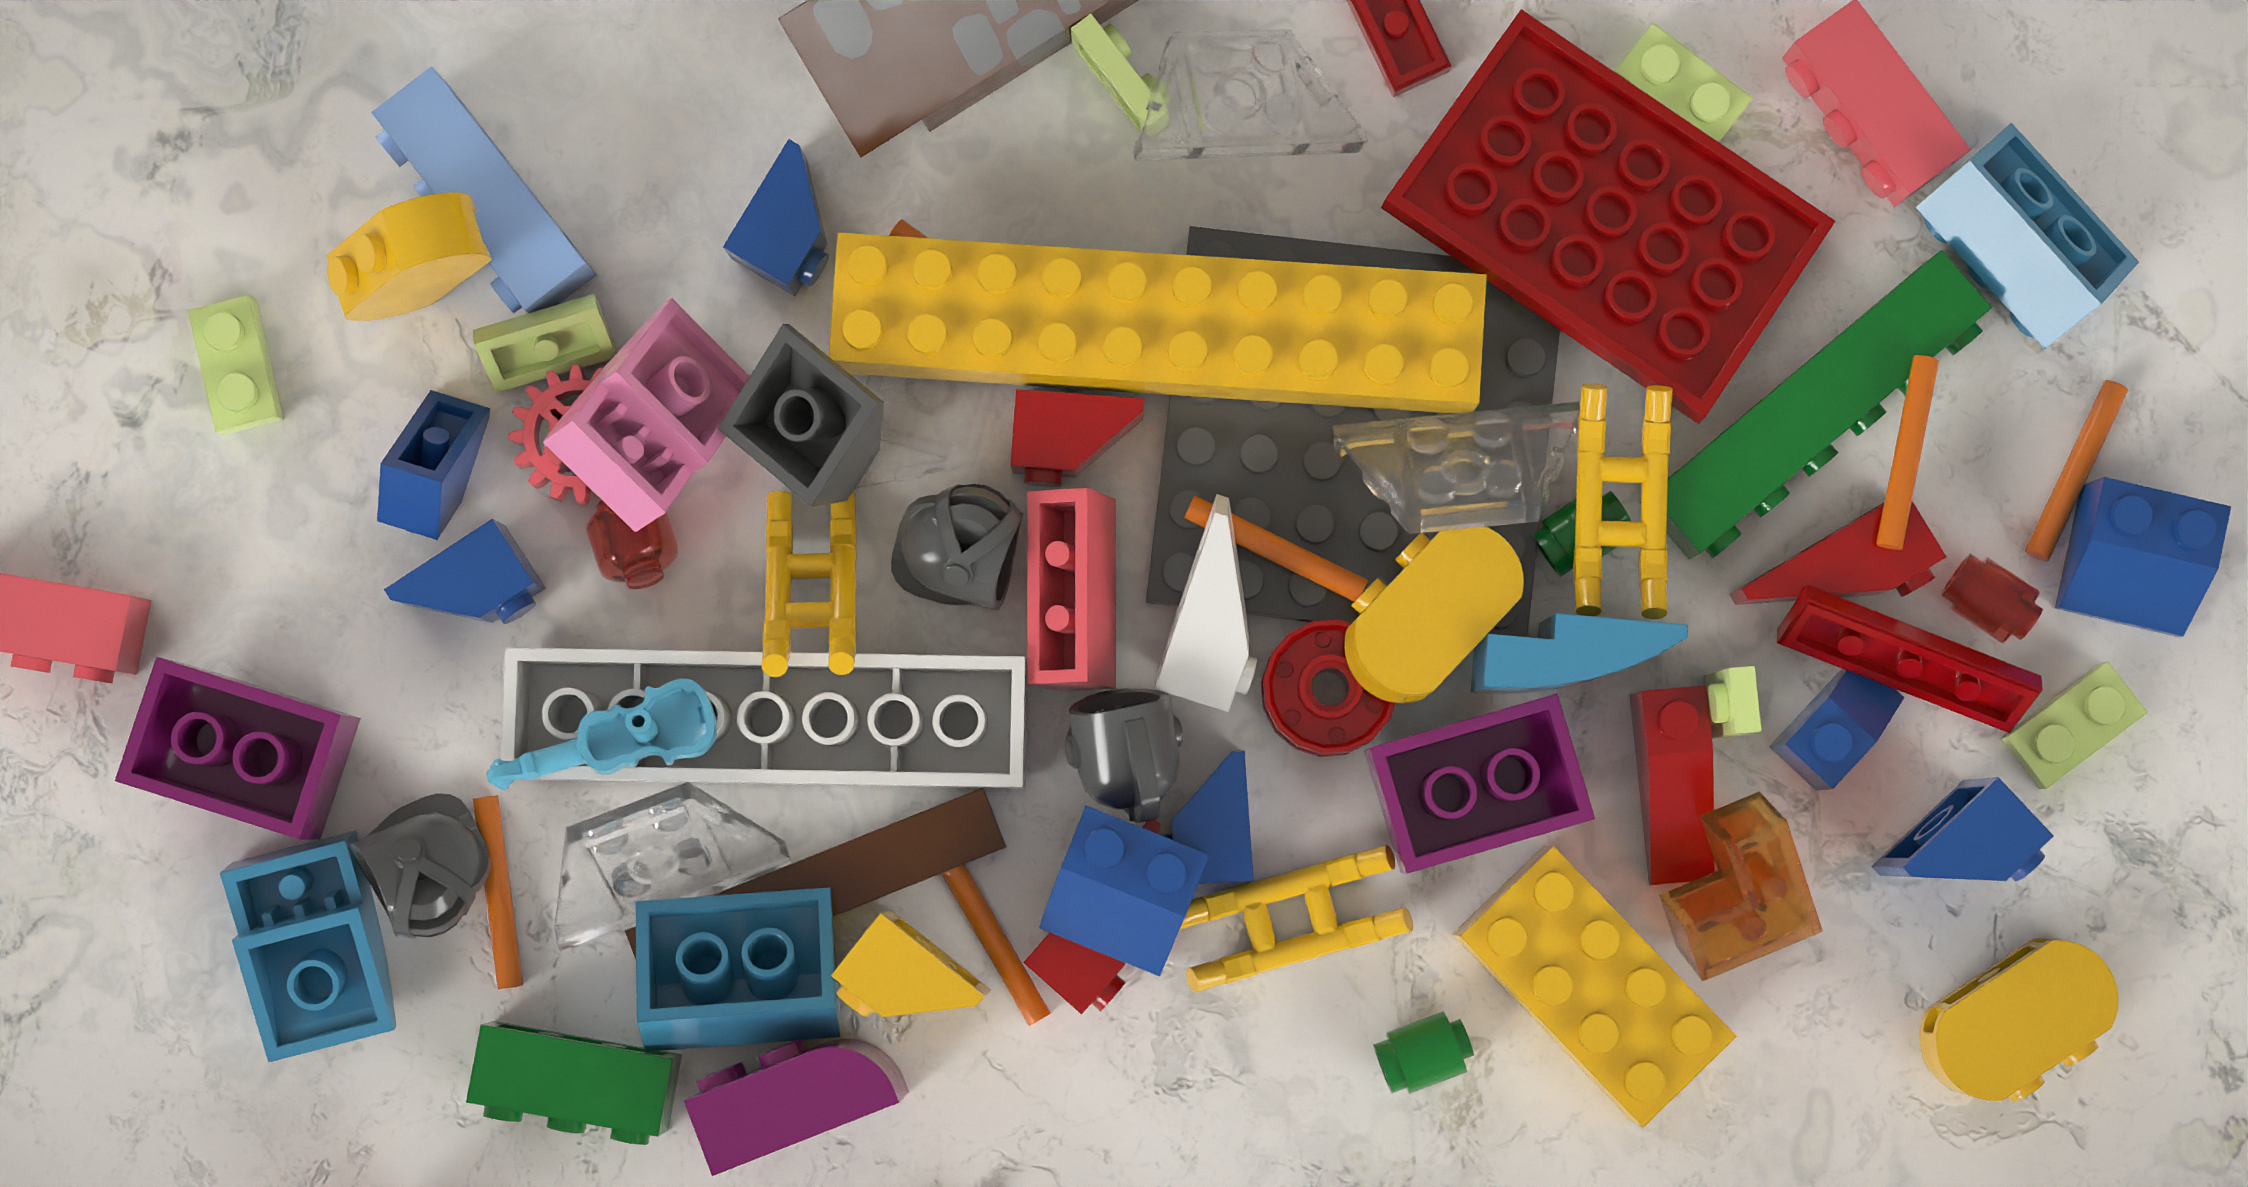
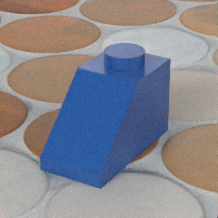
[723,139,829,297]
[377,390,490,540]
[384,519,546,624]
[1769,669,1905,791]
[1160,751,1254,884]

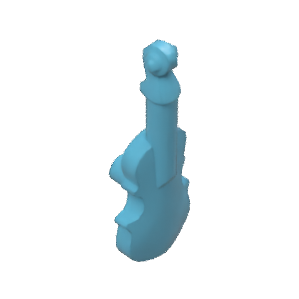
[486,678,717,790]

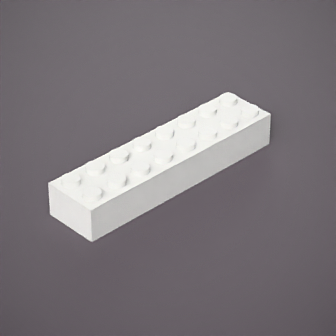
[501,647,1028,789]

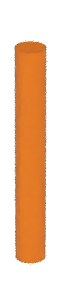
[1876,355,1939,550]
[2025,380,2128,561]
[1184,495,1368,602]
[473,795,524,989]
[941,864,1051,1026]

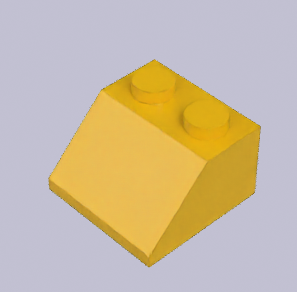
[831,910,991,1018]

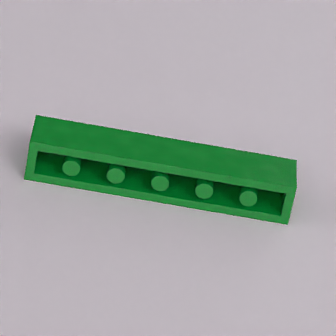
[1640,250,1992,559]

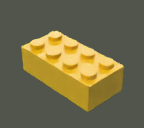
[1452,846,1737,1128]

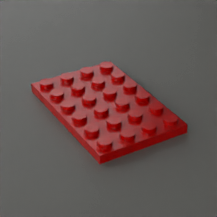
[1381,9,1836,424]

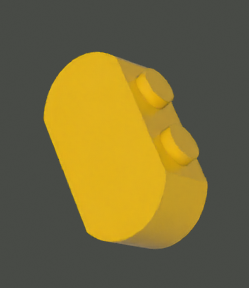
[326,192,491,321]
[1345,523,1524,703]
[1920,938,2119,1102]

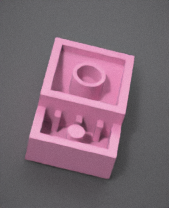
[543,298,750,532]

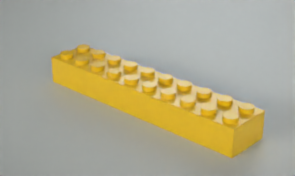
[828,232,1487,415]

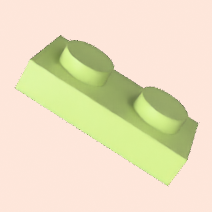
[1071,14,1170,142]
[1615,23,1753,142]
[473,294,617,393]
[188,295,284,435]
[2000,661,2148,789]
[1704,666,1762,739]

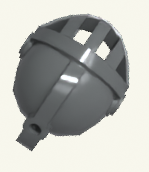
[891,484,1024,610]
[1065,688,1183,823]
[350,793,491,939]

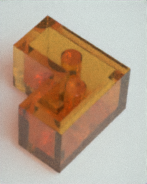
[1659,791,1823,982]

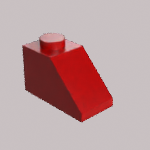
[1010,389,1144,487]

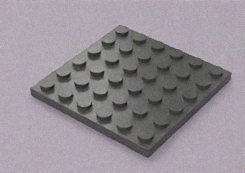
[1146,226,1560,637]

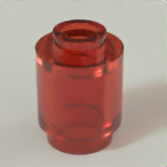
[1940,553,2043,644]

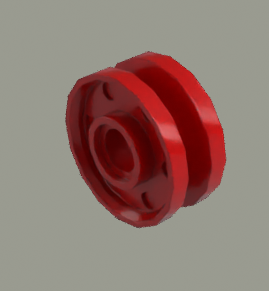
[1261,619,1395,757]

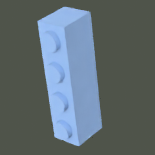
[371,66,597,313]

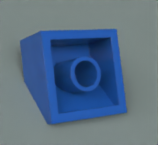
[2055,477,2231,637]
[1871,777,2054,882]
[1039,805,1209,976]

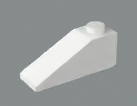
[1155,494,1257,712]

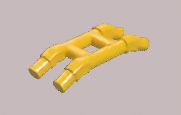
[1573,383,1673,619]
[761,491,857,677]
[1180,845,1413,993]

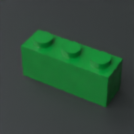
[466,1021,682,1145]

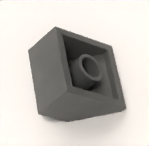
[717,324,884,507]

